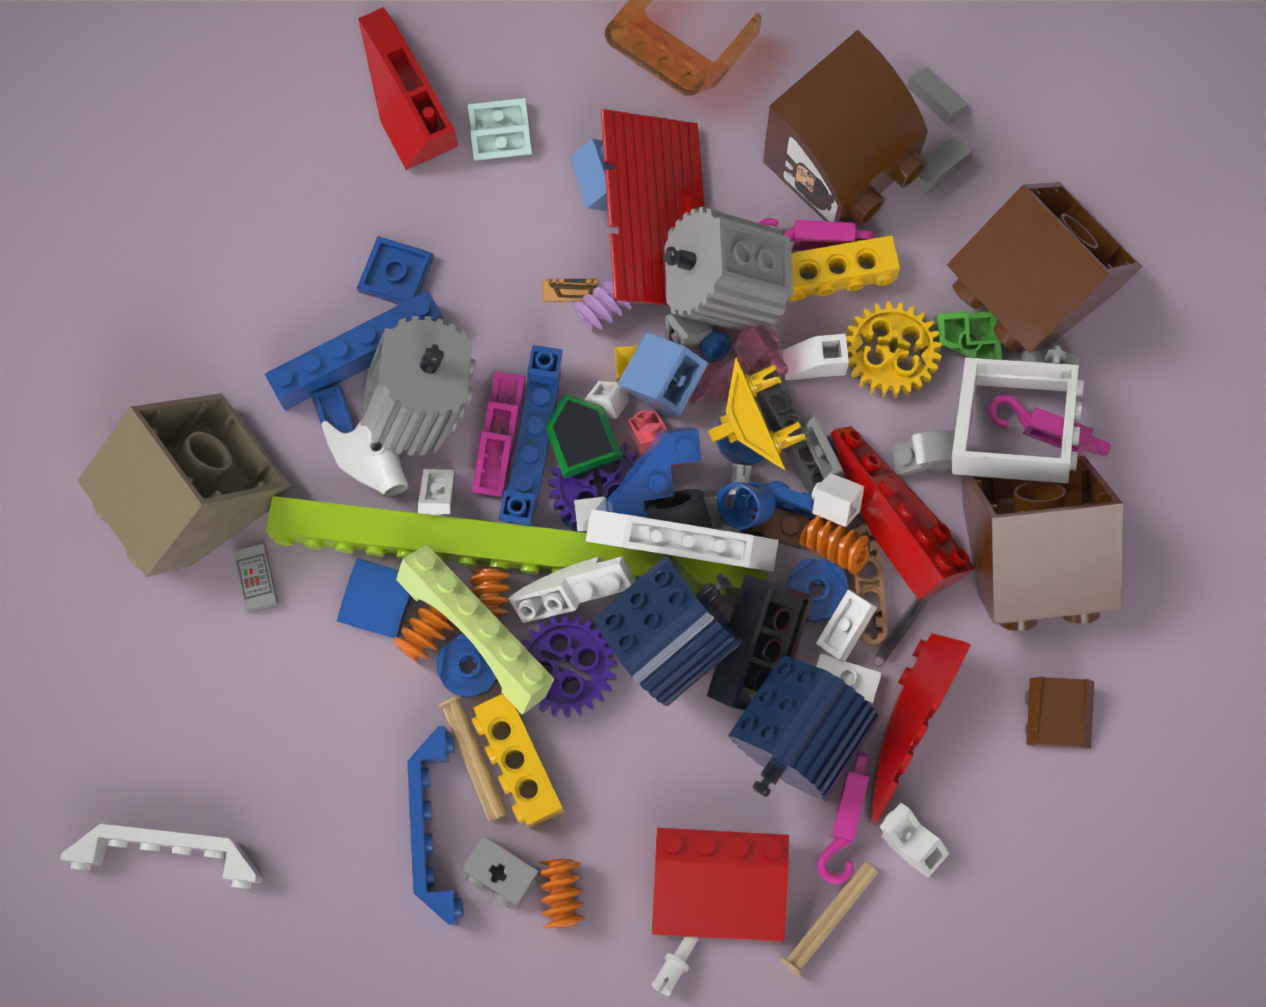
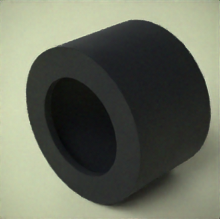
[644,489,713,529]

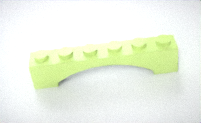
[396,544,554,715]

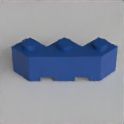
[606,427,702,518]

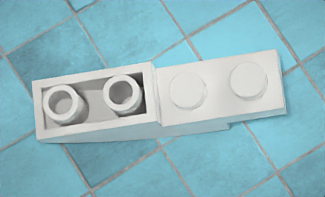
[509,556,636,623]

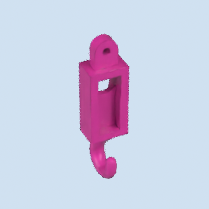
[758,218,876,251]
[987,395,1111,456]
[817,752,869,885]

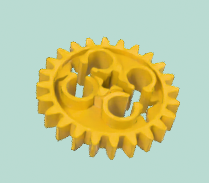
[846,301,942,398]

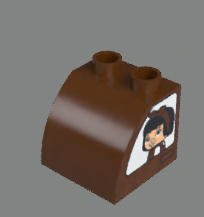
[763,30,928,225]

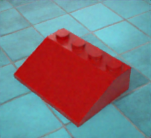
[652,827,789,943]

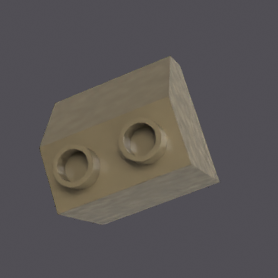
[77,393,291,577]

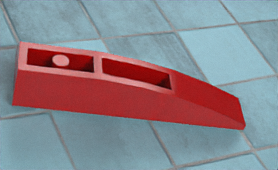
[358,7,458,170]
[831,426,975,600]

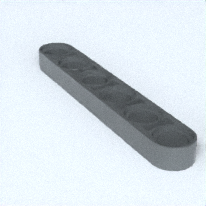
[734,338,823,494]

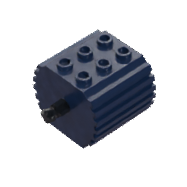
[594,555,743,707]
[728,655,880,801]

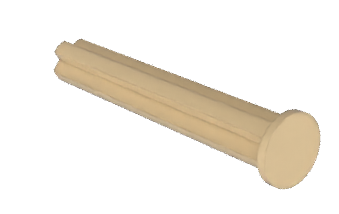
[438,696,506,821]
[780,862,878,978]

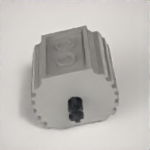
[663,207,793,333]
[361,316,476,456]

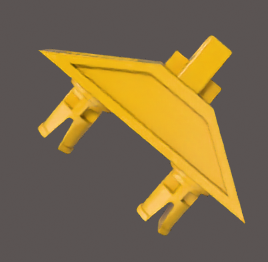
[708,357,807,471]

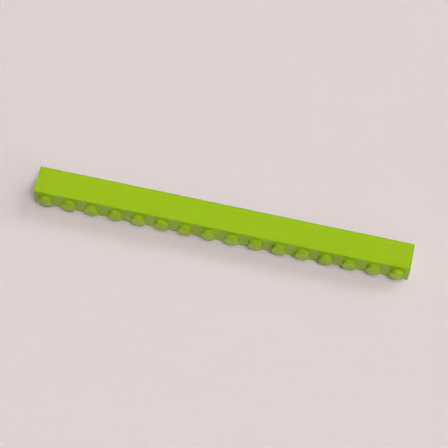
[266,496,767,597]

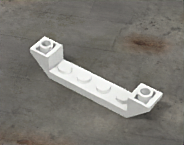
[585,510,778,572]
[60,824,263,889]

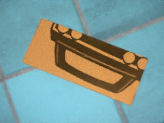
[542,278,597,302]

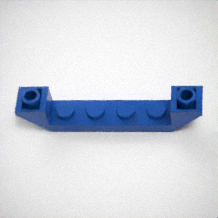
[499,345,563,526]
[407,726,464,926]

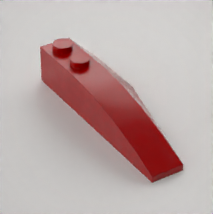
[869,633,971,825]

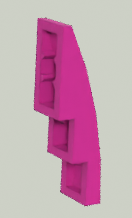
[472,371,526,497]

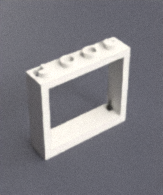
[952,358,1084,483]

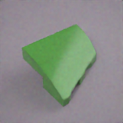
[934,311,1002,360]

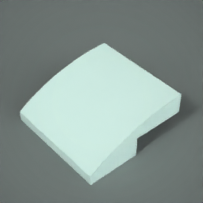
[468,98,532,161]

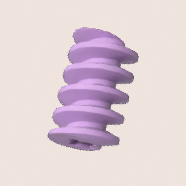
[573,280,632,331]

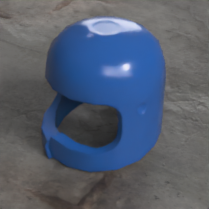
[717,482,776,529]

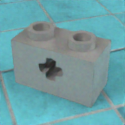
[461,836,540,909]

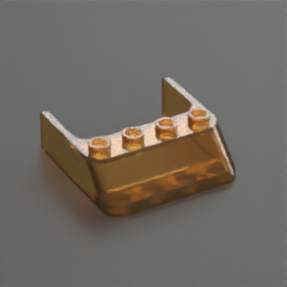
[605,0,762,96]

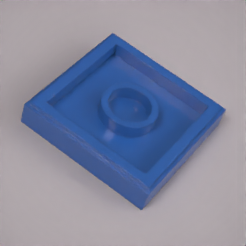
[357,236,434,305]

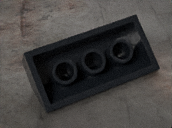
[706,574,815,710]

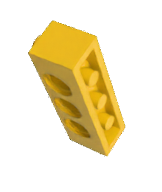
[788,235,900,302]
[471,694,564,829]

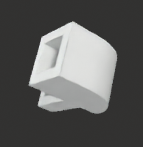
[880,803,949,878]

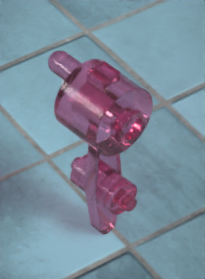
[688,325,788,404]

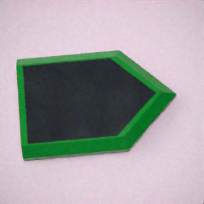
[545,393,623,479]

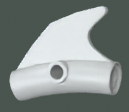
[321,421,409,498]

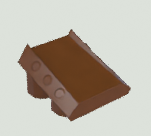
[1025,676,1095,749]

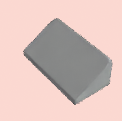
[907,67,969,125]
[914,137,973,193]
[801,416,845,479]

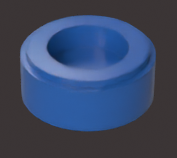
[700,331,731,363]

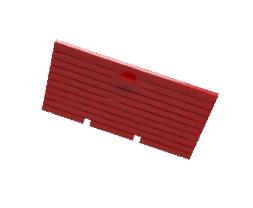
[601,109,705,306]

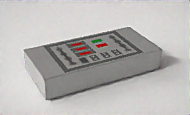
[233,543,278,612]

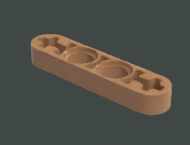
[853,525,888,647]

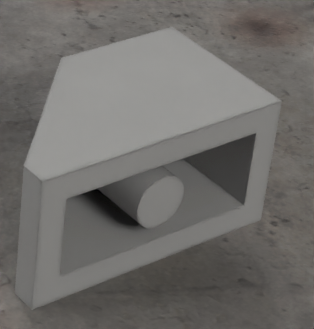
[665,313,713,353]

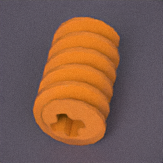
[799,515,870,574]
[470,569,510,628]
[393,603,454,667]
[539,859,585,929]

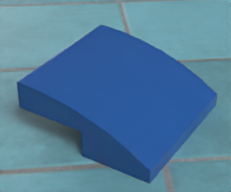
[337,558,412,638]

